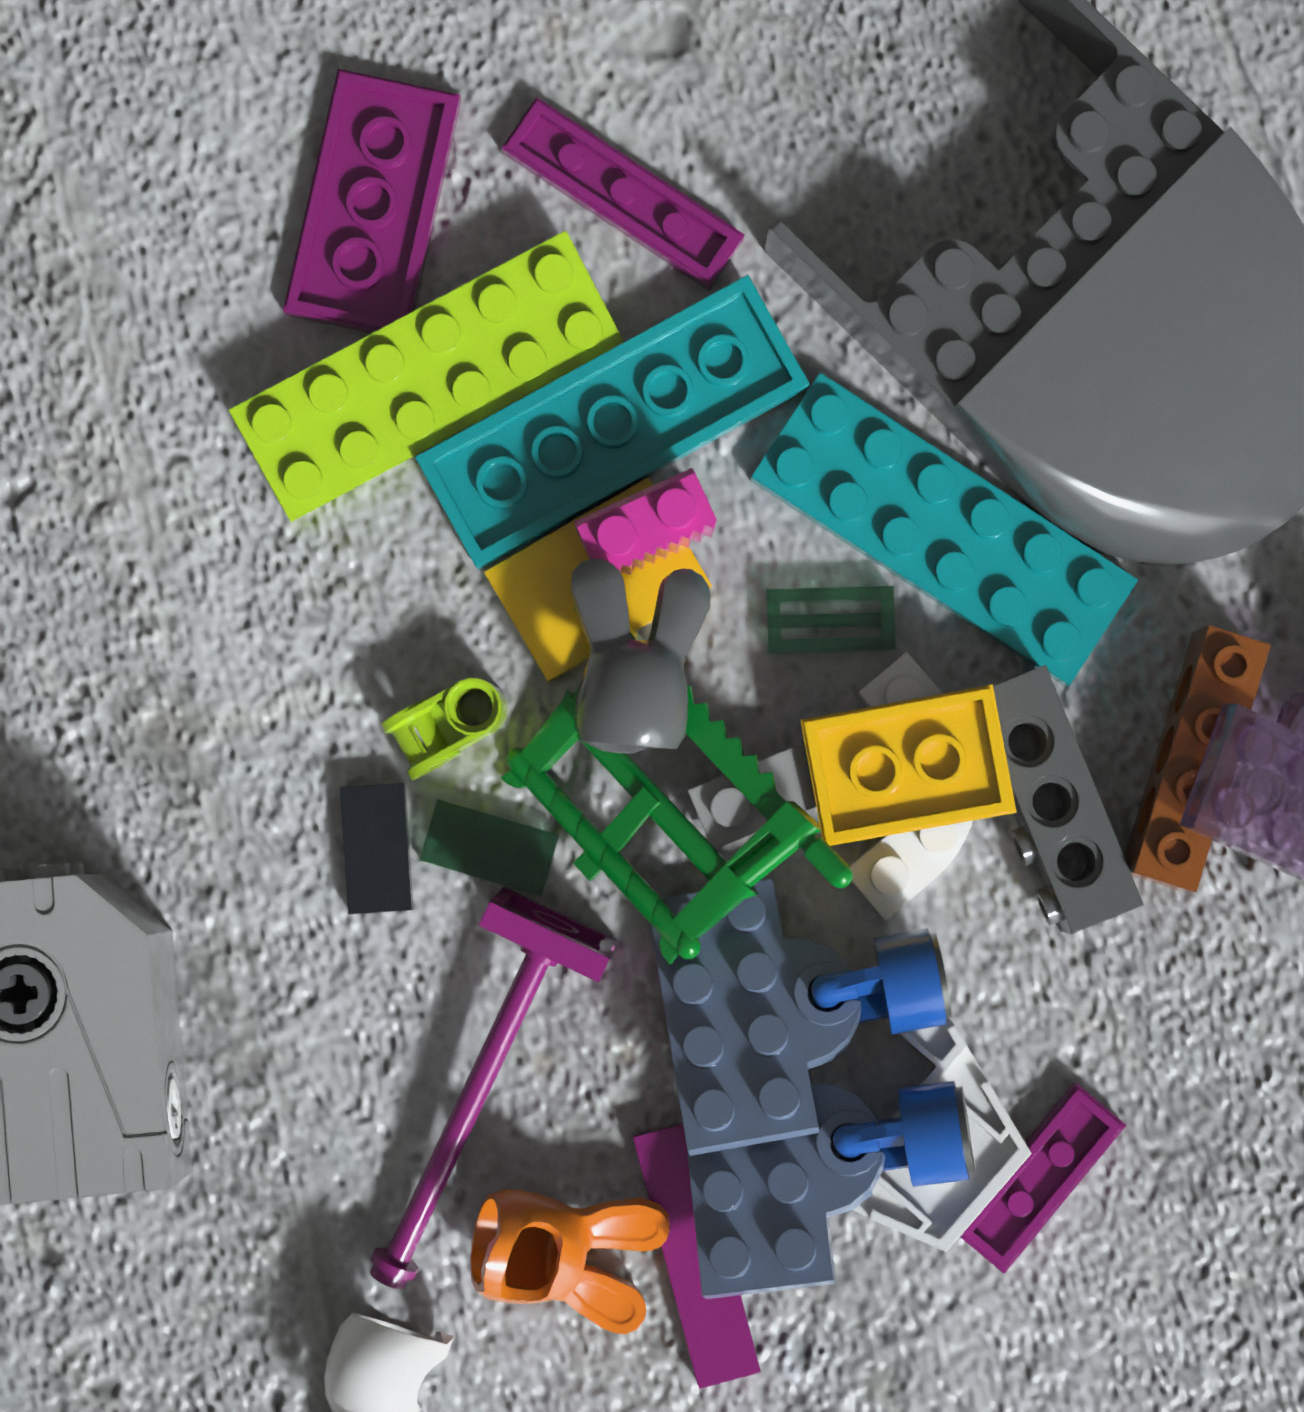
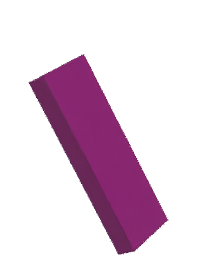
[960,1082,1127,1274]

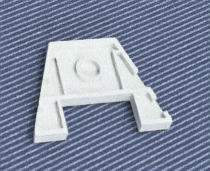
[853,1018,1032,1252]

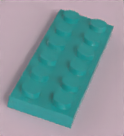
[415,275,810,570]
[750,372,1138,687]

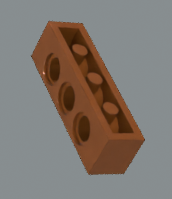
[1124,625,1271,892]

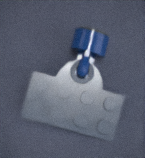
[651,878,952,1156]
[687,1069,975,1299]

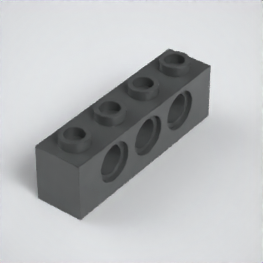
[993,665,1144,934]

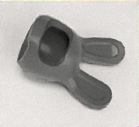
[571,558,711,754]

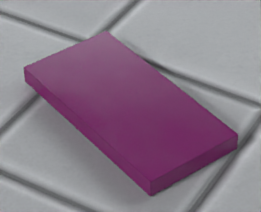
[283,69,462,334]

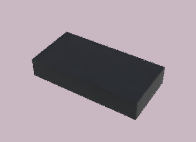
[340,783,414,915]

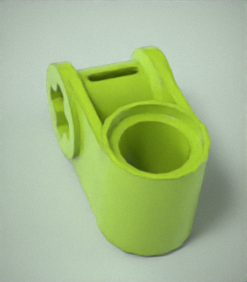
[381,678,508,781]

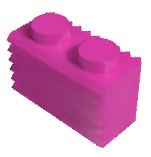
[574,468,717,575]

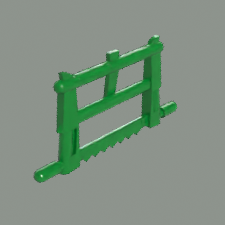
[500,605,853,964]

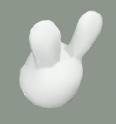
[324,1313,453,1412]

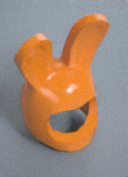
[470,1189,670,1335]

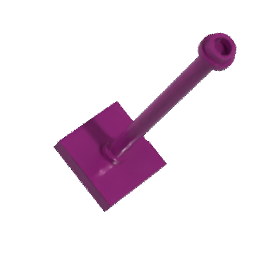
[370,886,618,1289]

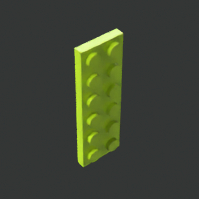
[229,230,624,522]

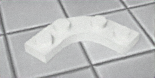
[849,652,973,921]

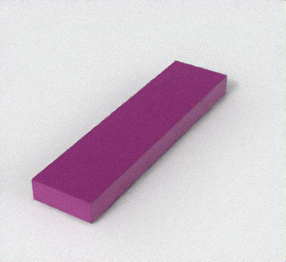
[501,97,745,291]
[633,1122,761,1389]

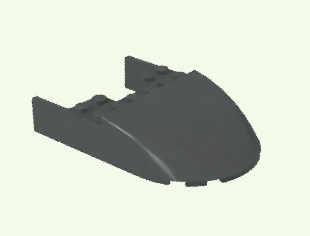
[764,0,1304,566]

